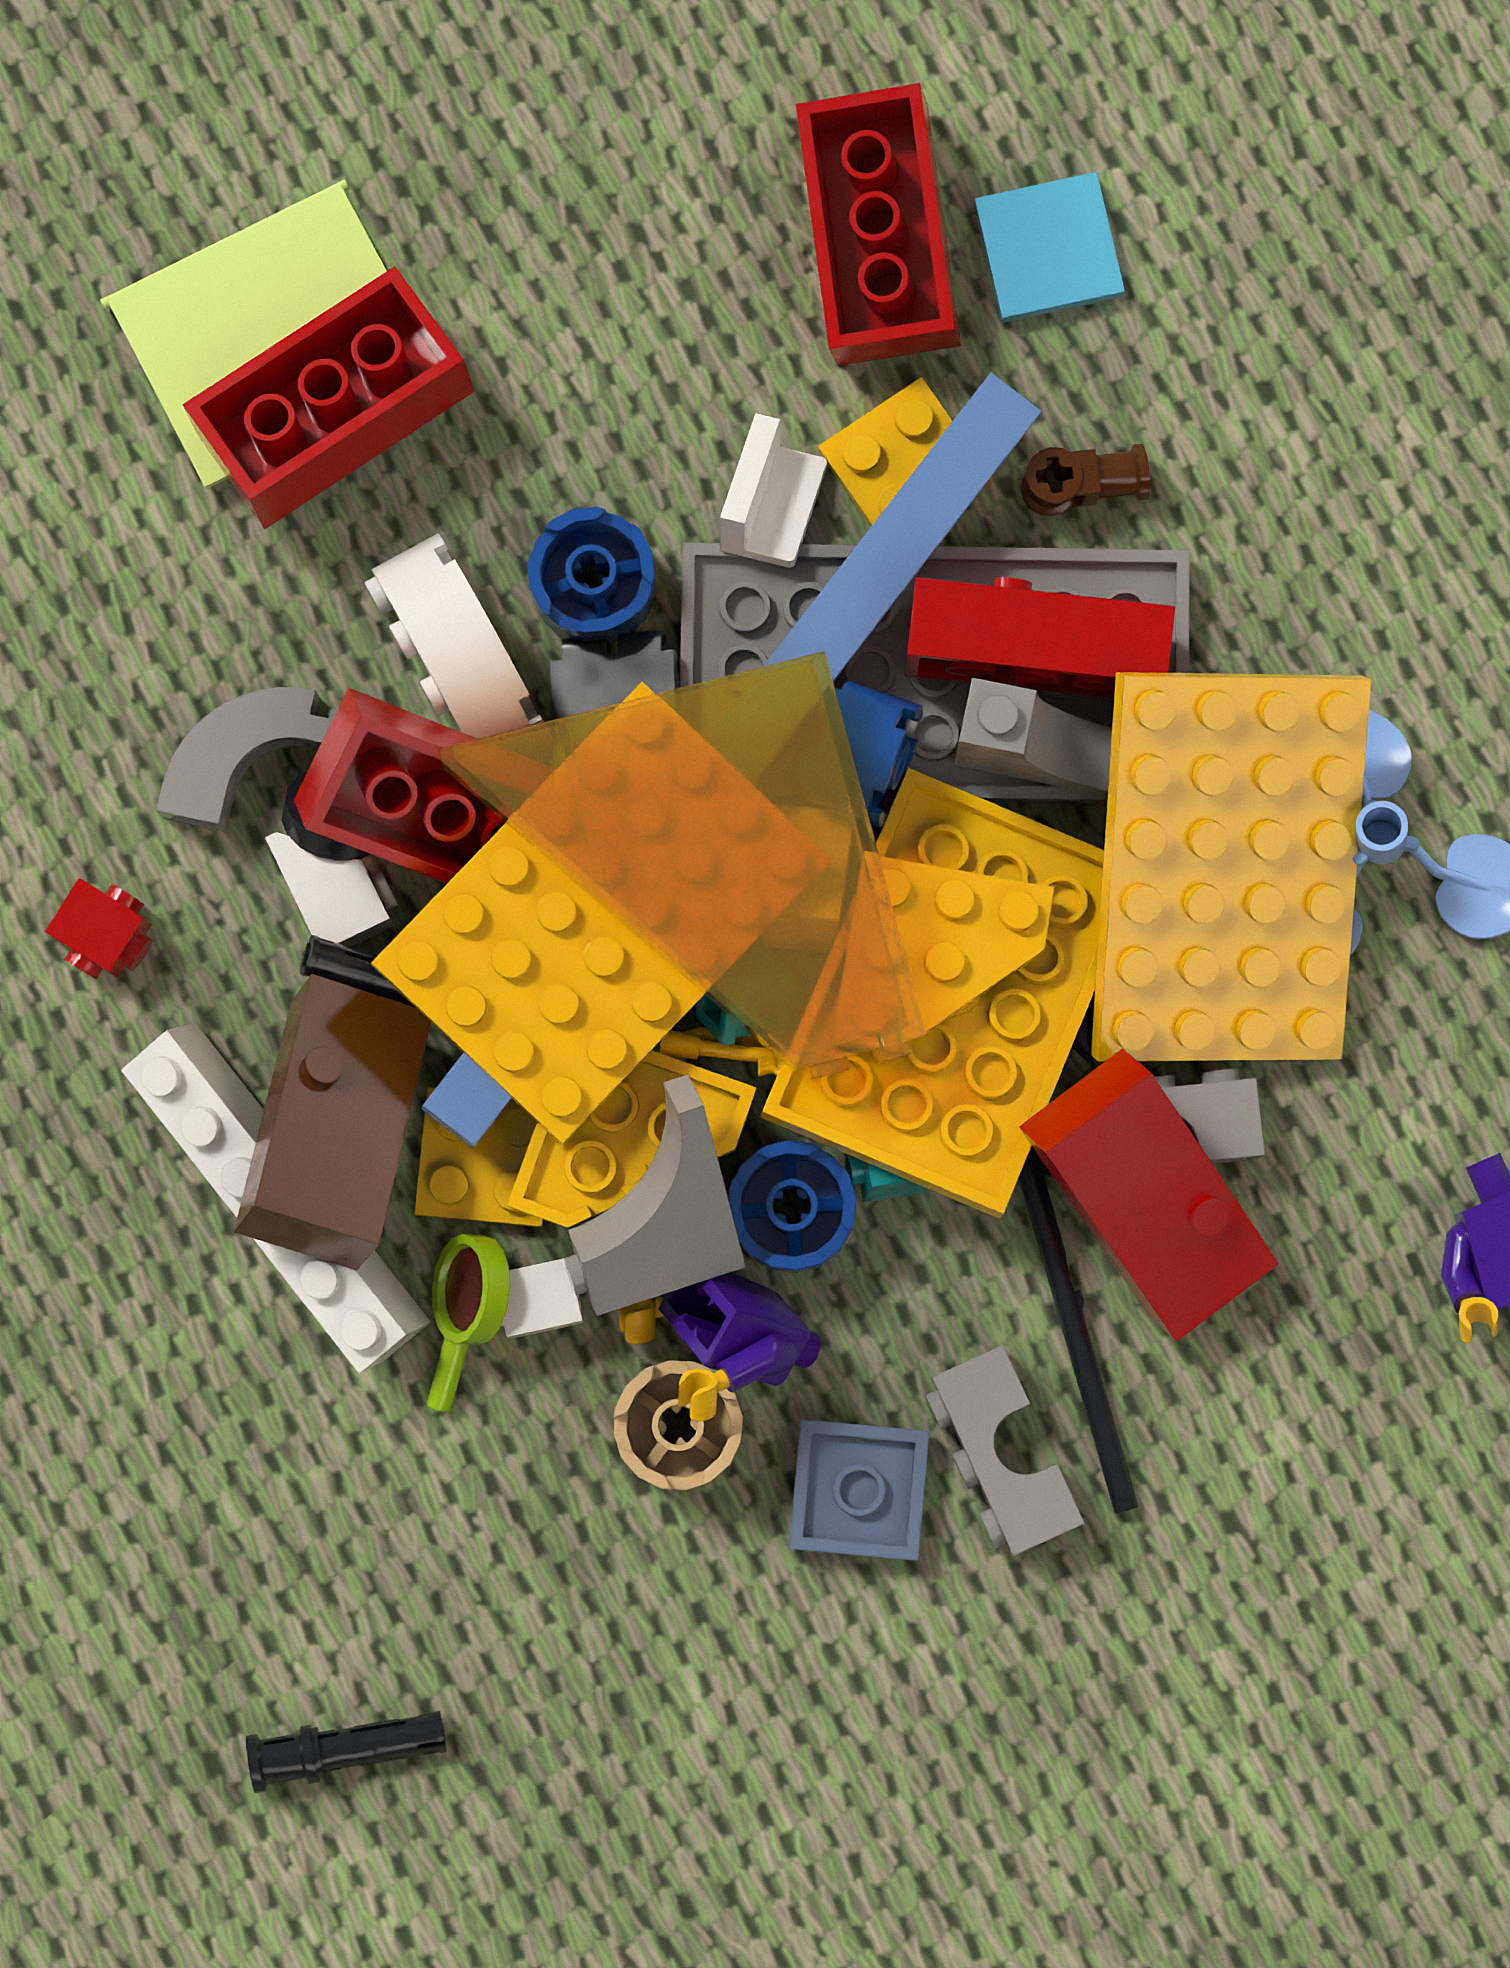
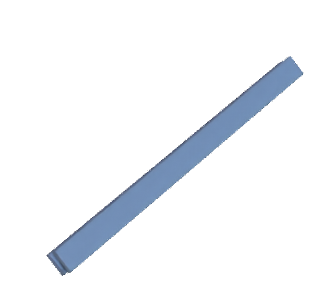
[421,372,1041,1149]

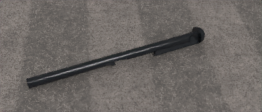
[1018,1146,1139,1514]

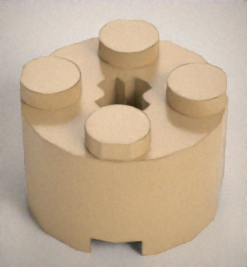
[614,1360,743,1490]

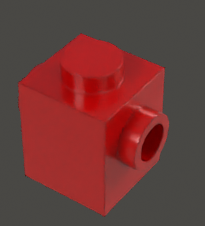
[44,878,152,980]

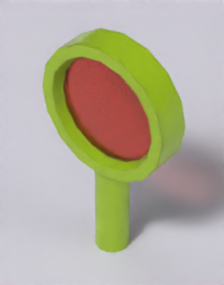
[427,1234,510,1412]

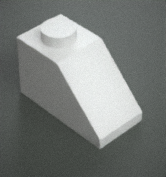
[265,832,398,947]

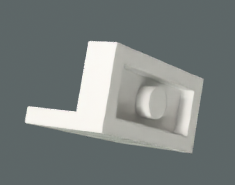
[720,413,827,568]

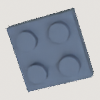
[789,1419,929,1561]

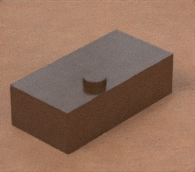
[234,974,431,1271]

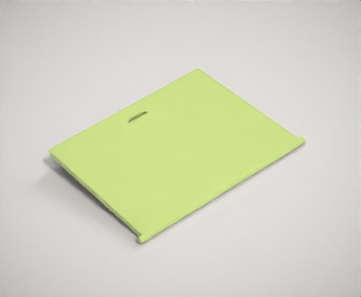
[100,179,387,489]

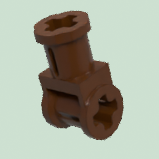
[1021,444,1150,516]

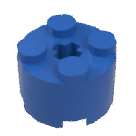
[527,507,657,644]
[795,681,923,827]
[728,1140,857,1273]

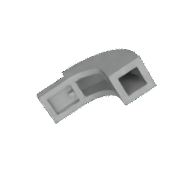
[156,687,338,833]

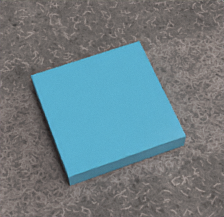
[974,172,1125,323]

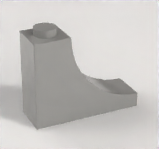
[954,678,1112,797]
[564,1074,745,1316]

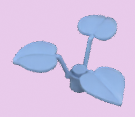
[1350,709,1510,955]

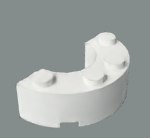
[364,533,553,763]

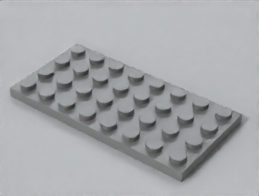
[680,542,1189,804]

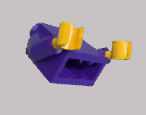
[1441,1153,1510,1343]
[619,1272,821,1421]

